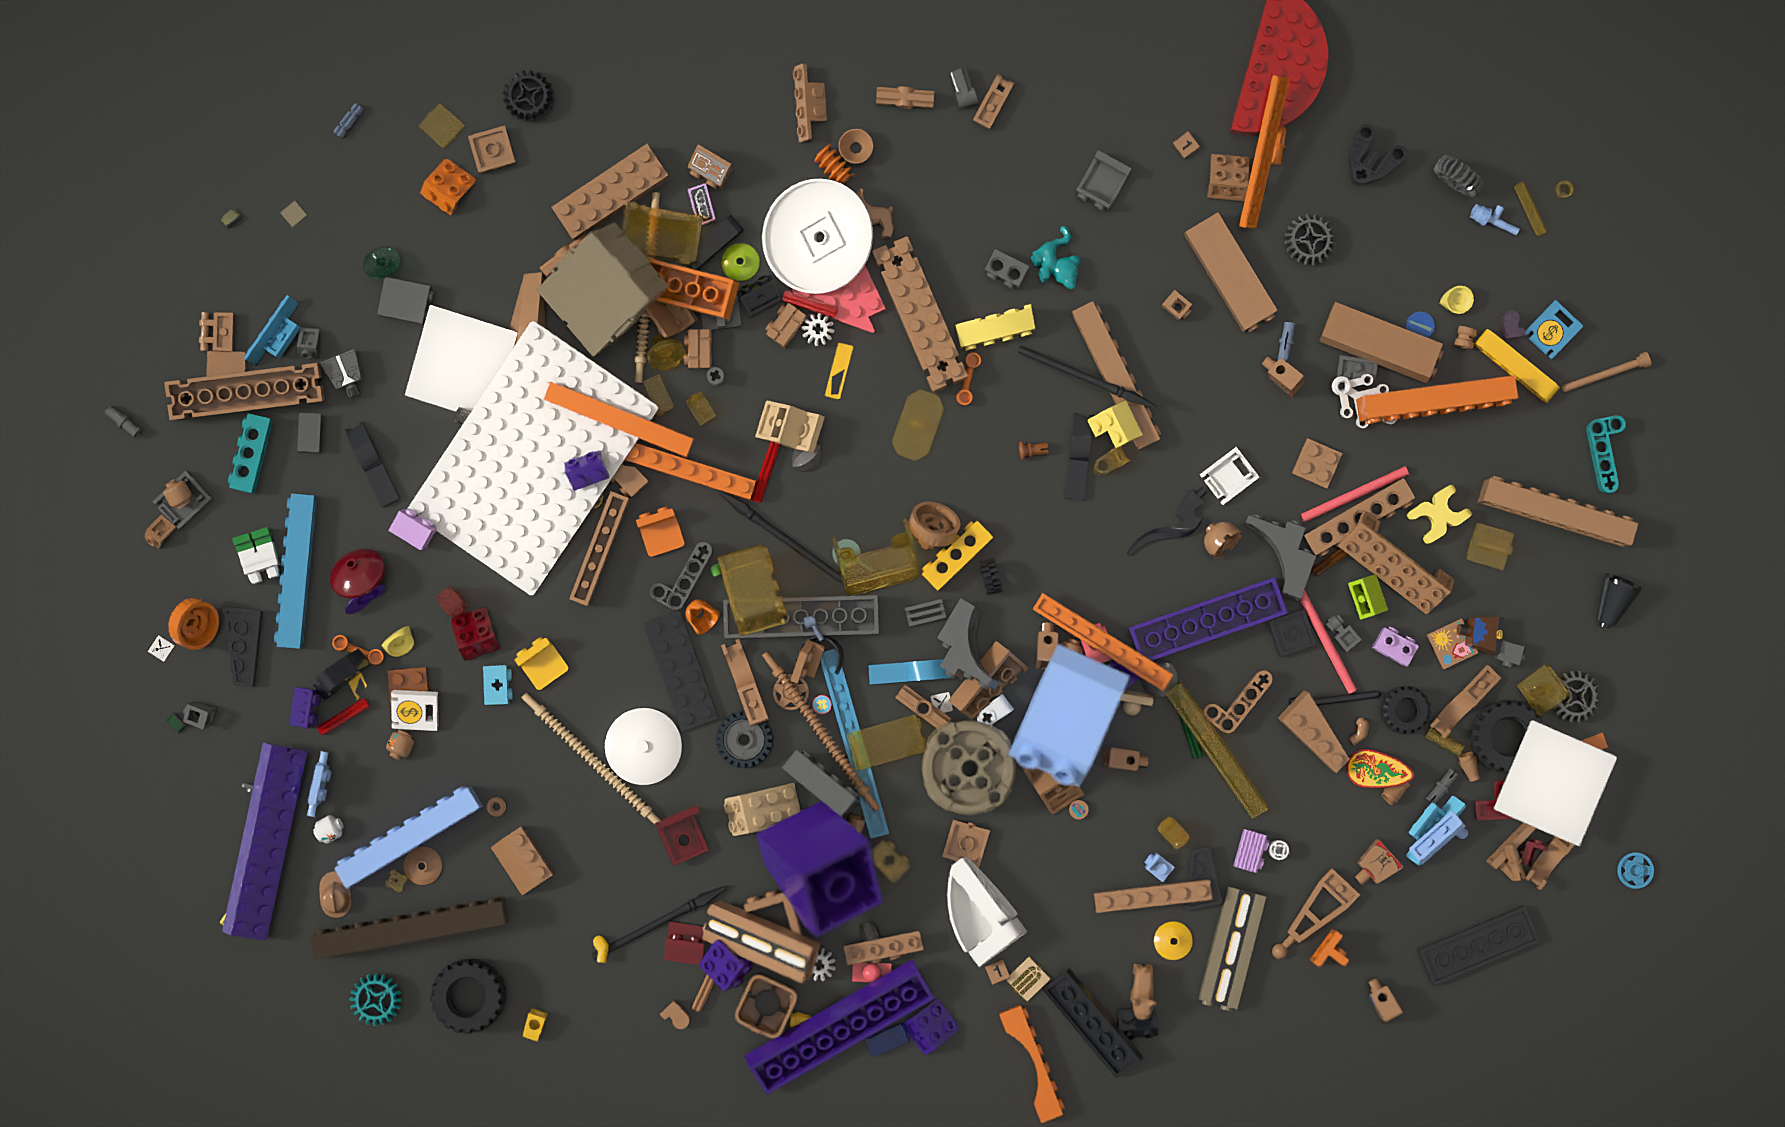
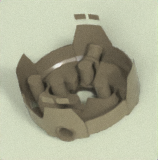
[922,720,1016,814]

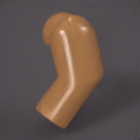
[1348,717,1370,746]

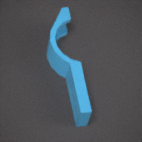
[868,659,956,685]

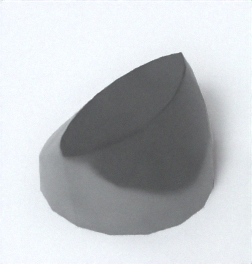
[792,444,822,471]

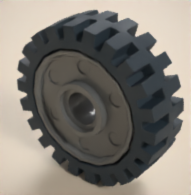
[716,711,773,768]

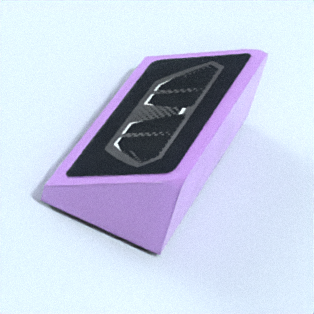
[688,183,716,226]

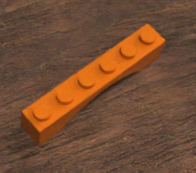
[999,1005,1065,1123]

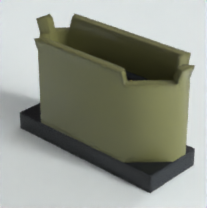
[220,208,242,228]

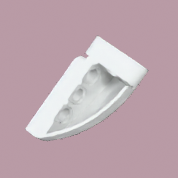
[947,857,1027,967]

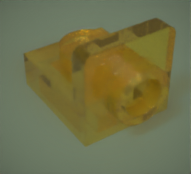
[686,392,716,426]

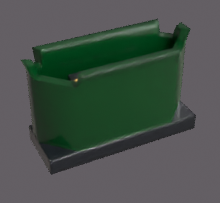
[166,713,187,734]

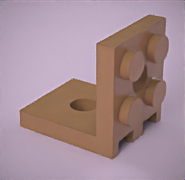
[744,890,802,935]

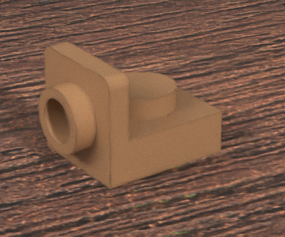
[145,515,176,549]

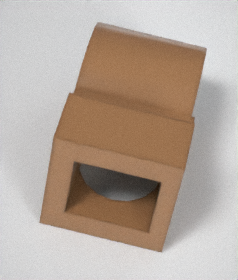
[660,1000,690,1029]

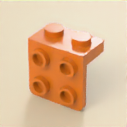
[420,159,476,215]
[636,506,685,557]

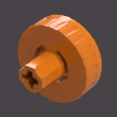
[168,598,219,650]

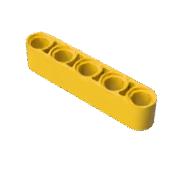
[1474,329,1560,403]

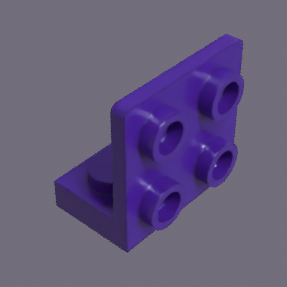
[289,687,321,728]
[902,998,960,1055]

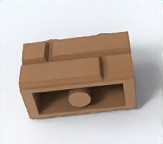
[766,303,807,348]
[684,329,712,370]

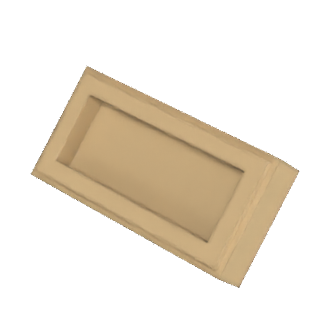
[1120,690,1153,716]

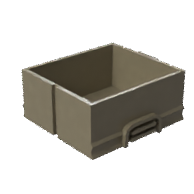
[537,222,669,357]

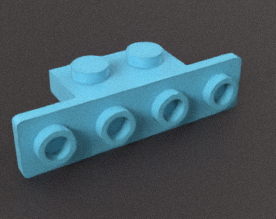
[1406,796,1466,866]

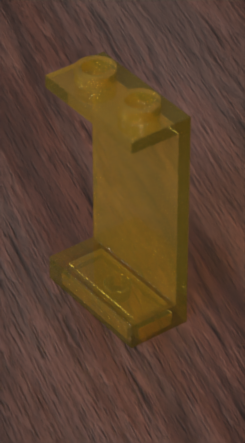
[847,714,927,771]

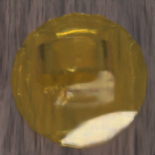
[647,334,686,371]

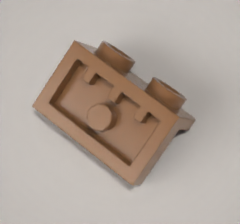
[790,640,825,684]

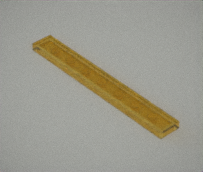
[1165,682,1269,819]

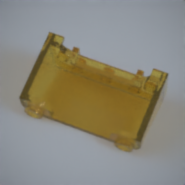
[621,201,703,265]

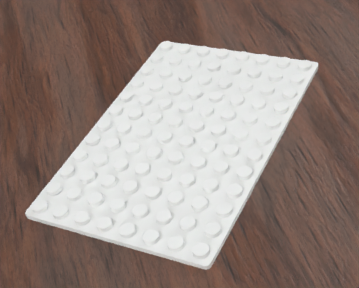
[408,321,658,595]

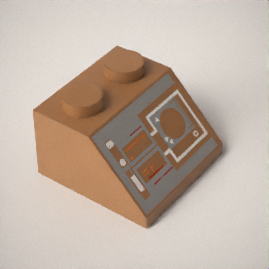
[688,144,733,189]

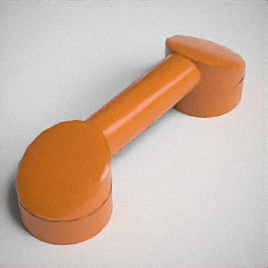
[956,353,981,405]
[332,635,384,665]

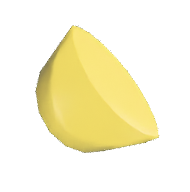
[1440,286,1474,314]
[382,626,414,657]

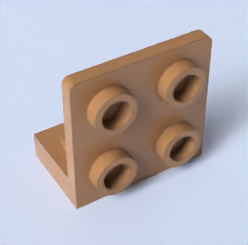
[1207,154,1249,201]

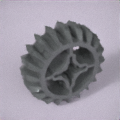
[1434,155,1484,197]
[1284,214,1336,266]
[1549,671,1602,722]

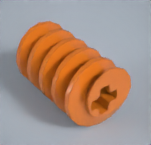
[814,144,855,184]

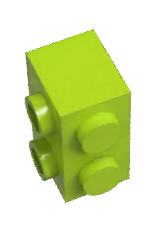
[1348,574,1388,620]

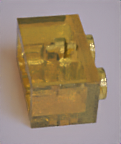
[871,839,910,883]

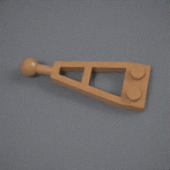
[1272,868,1360,959]

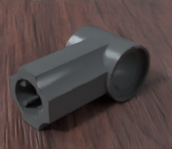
[950,68,978,109]

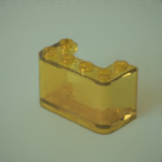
[718,544,787,636]

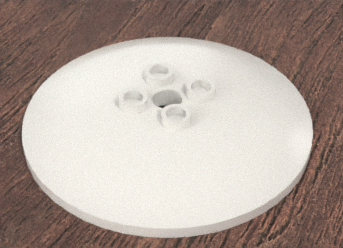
[762,179,873,294]

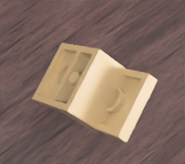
[755,400,824,453]

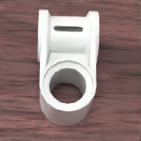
[977,694,1014,725]

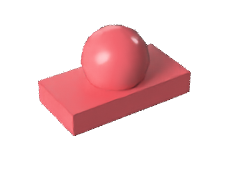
[852,962,892,983]

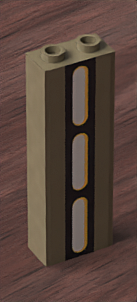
[1198,886,1266,1011]

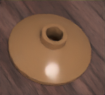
[404,846,442,885]

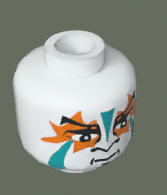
[313,815,344,844]

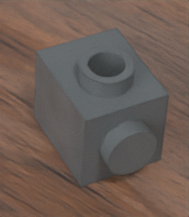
[1494,640,1526,668]

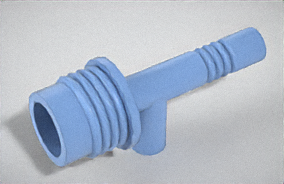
[1470,204,1519,235]

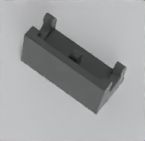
[297,413,321,453]

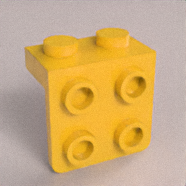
[515,637,569,690]

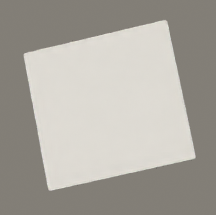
[405,305,517,415]
[1494,720,1617,846]

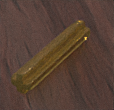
[1514,182,1547,236]

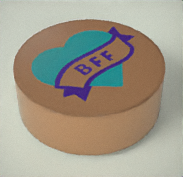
[1069,800,1088,819]

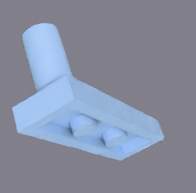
[1409,811,1468,864]

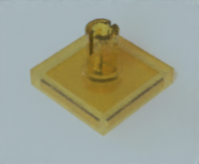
[1517,663,1569,716]

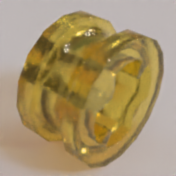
[1555,181,1573,199]

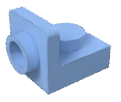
[1144,853,1175,882]

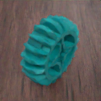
[350,973,402,1026]

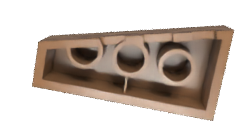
[1278,691,1350,773]

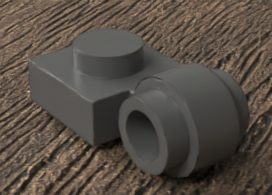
[1326,614,1361,652]

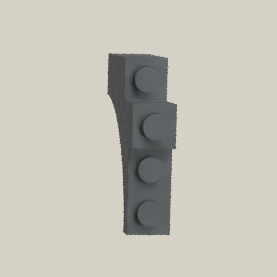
[1244,514,1316,602]
[937,598,999,690]

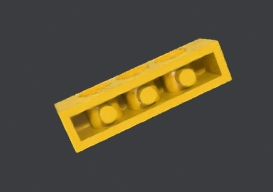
[922,521,993,591]

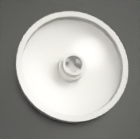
[605,708,682,785]

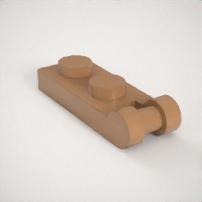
[973,74,1015,130]

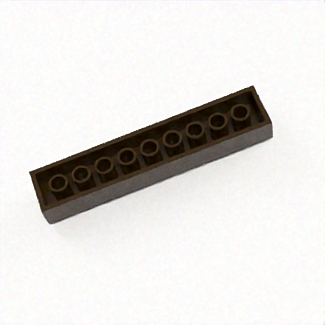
[310,897,509,960]

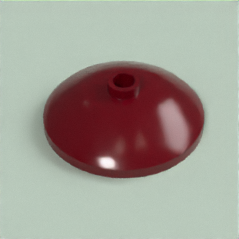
[330,549,385,598]

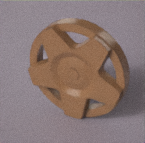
[773,674,809,710]

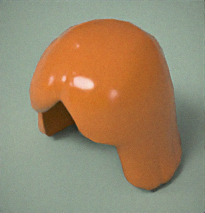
[685,599,720,635]

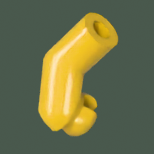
[593,936,609,963]

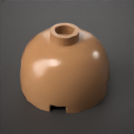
[1204,522,1242,559]

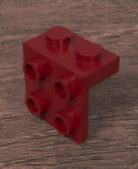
[451,607,500,661]

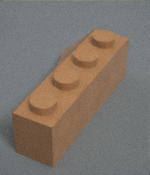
[948,641,1029,720]

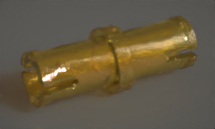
[1425,727,1464,757]

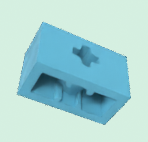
[483,665,513,705]

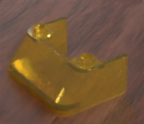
[832,518,919,595]

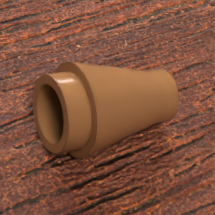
[1458,752,1481,782]
[1381,782,1410,805]

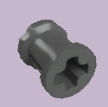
[707,367,725,386]

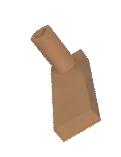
[1486,822,1536,881]

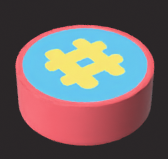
[812,695,832,714]

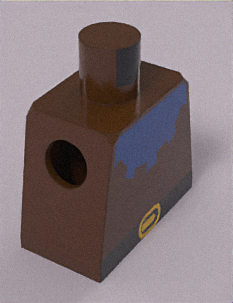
[1457,617,1504,655]

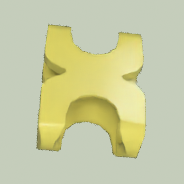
[1407,484,1473,544]

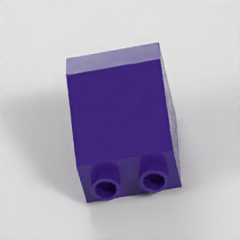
[756,801,883,937]

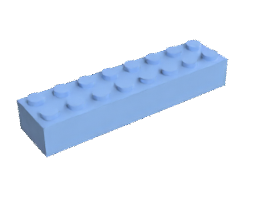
[334,786,484,888]

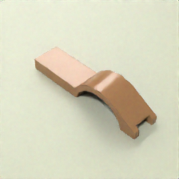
[721,639,769,726]
[1430,665,1501,739]
[1525,822,1591,890]

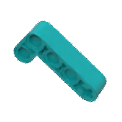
[1586,416,1626,494]

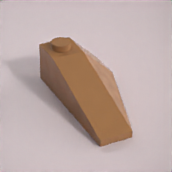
[509,272,545,348]

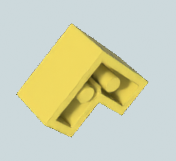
[1088,401,1143,448]

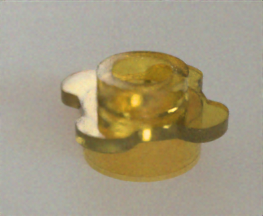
[385,870,407,892]

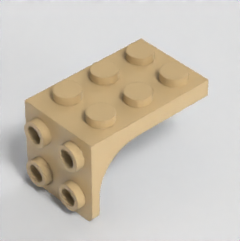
[724,783,801,836]

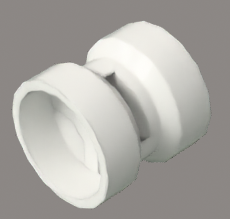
[1268,840,1289,860]

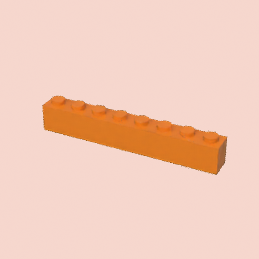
[624,443,757,501]

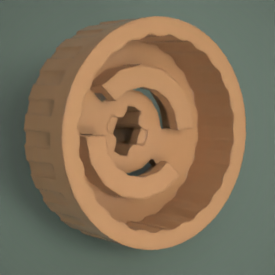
[908,502,960,549]

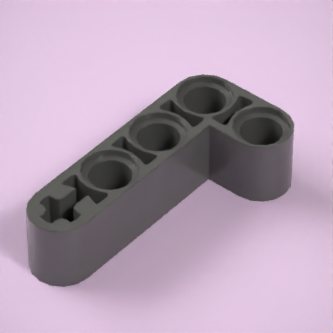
[650,542,713,610]

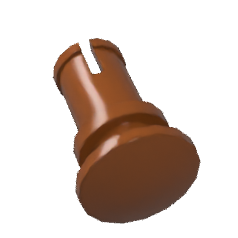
[1019,441,1048,460]

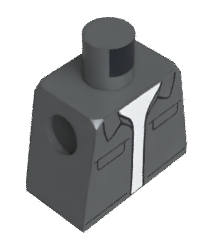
[321,349,364,398]

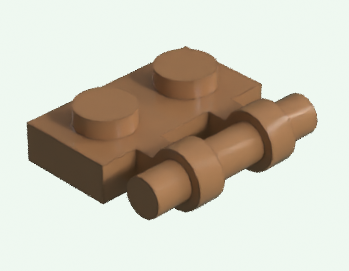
[199,312,234,352]

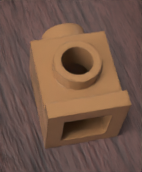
[1161,290,1192,321]

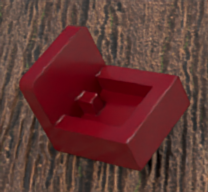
[1519,839,1548,866]

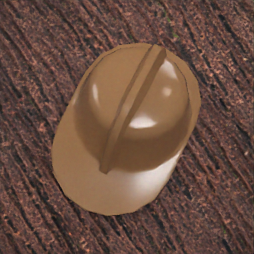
[319,871,351,918]

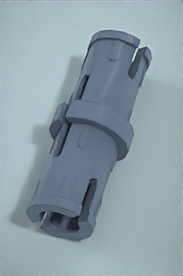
[1277,322,1296,362]

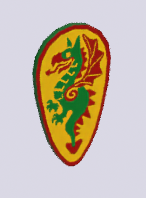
[1346,749,1414,788]

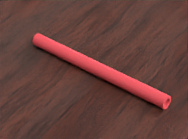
[1301,466,1409,523]
[1300,589,1357,694]

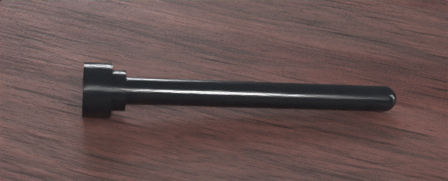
[1289,690,1381,706]

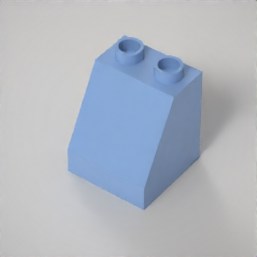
[1008,644,1129,786]

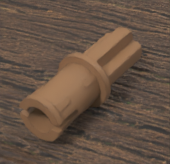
[1504,842,1526,881]

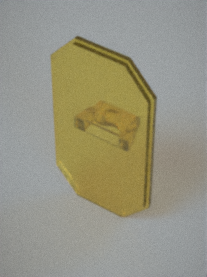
[892,389,944,461]

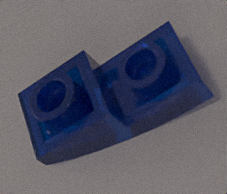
[865,1023,910,1057]

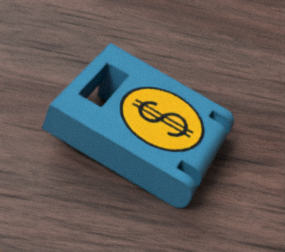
[1523,300,1583,359]

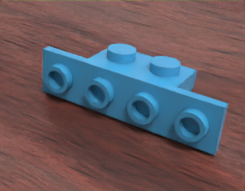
[244,295,301,366]

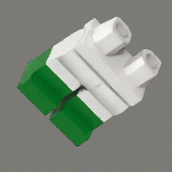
[232,527,281,584]

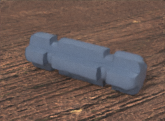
[334,103,363,138]

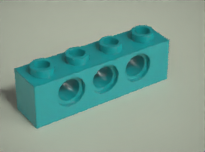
[228,413,273,494]

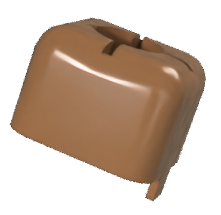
[735,973,797,1038]

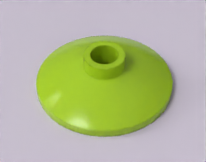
[721,243,760,281]

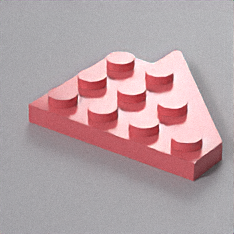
[792,266,885,333]

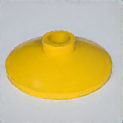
[1154,921,1193,960]

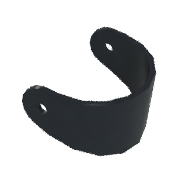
[795,636,844,675]

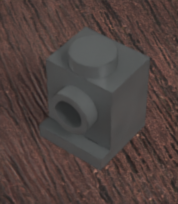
[183,701,216,730]

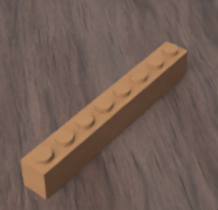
[1072,301,1161,450]

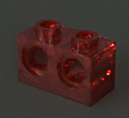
[435,586,468,617]

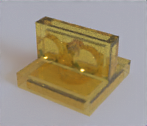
[1465,523,1514,570]

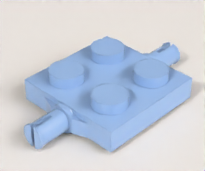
[307,751,331,817]

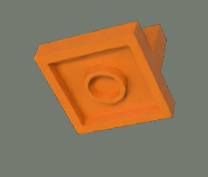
[1309,929,1349,967]

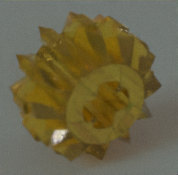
[1158,817,1190,849]

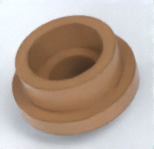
[487,797,506,817]

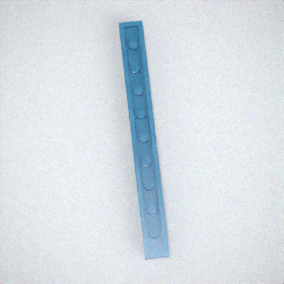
[821,649,889,839]

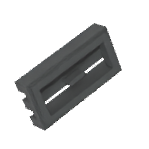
[905,599,947,627]

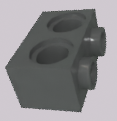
[984,249,1029,289]

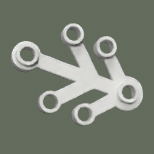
[1332,374,1397,428]

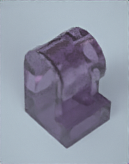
[1501,310,1525,340]

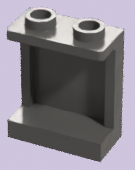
[1075,150,1132,211]
[377,277,434,325]

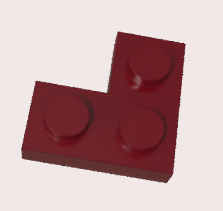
[1475,781,1515,820]

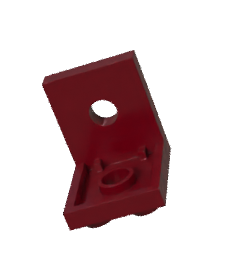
[655,805,709,866]

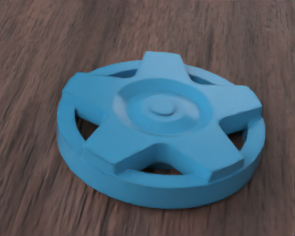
[1617,852,1654,889]

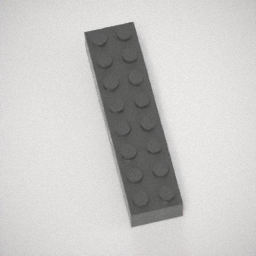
[723,595,879,639]

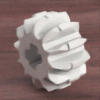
[802,313,834,346]
[812,948,835,981]

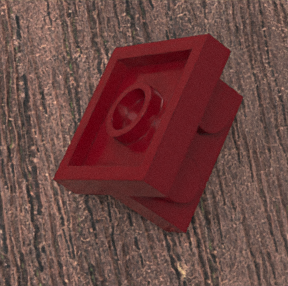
[663,921,706,965]

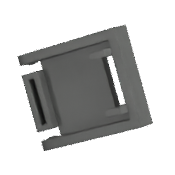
[153,471,213,530]

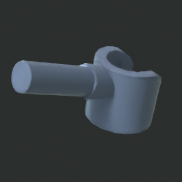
[804,616,824,641]

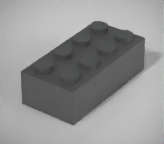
[782,750,860,819]

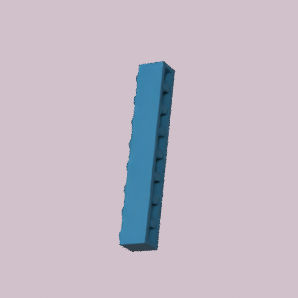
[274,493,317,649]

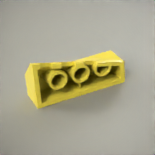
[955,304,1035,351]

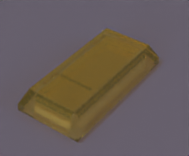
[642,374,675,416]

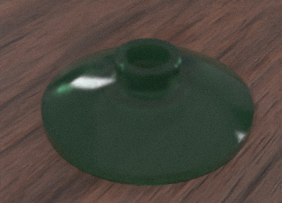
[363,246,400,279]

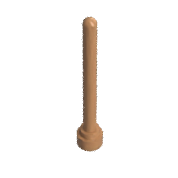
[1562,352,1652,392]

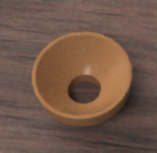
[838,129,873,164]

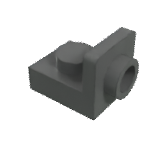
[297,328,320,359]

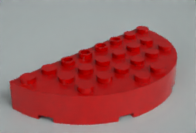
[1229,0,1328,136]

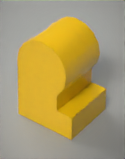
[523,1008,548,1042]

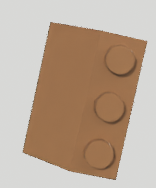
[491,826,554,895]

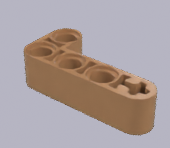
[1203,671,1272,733]

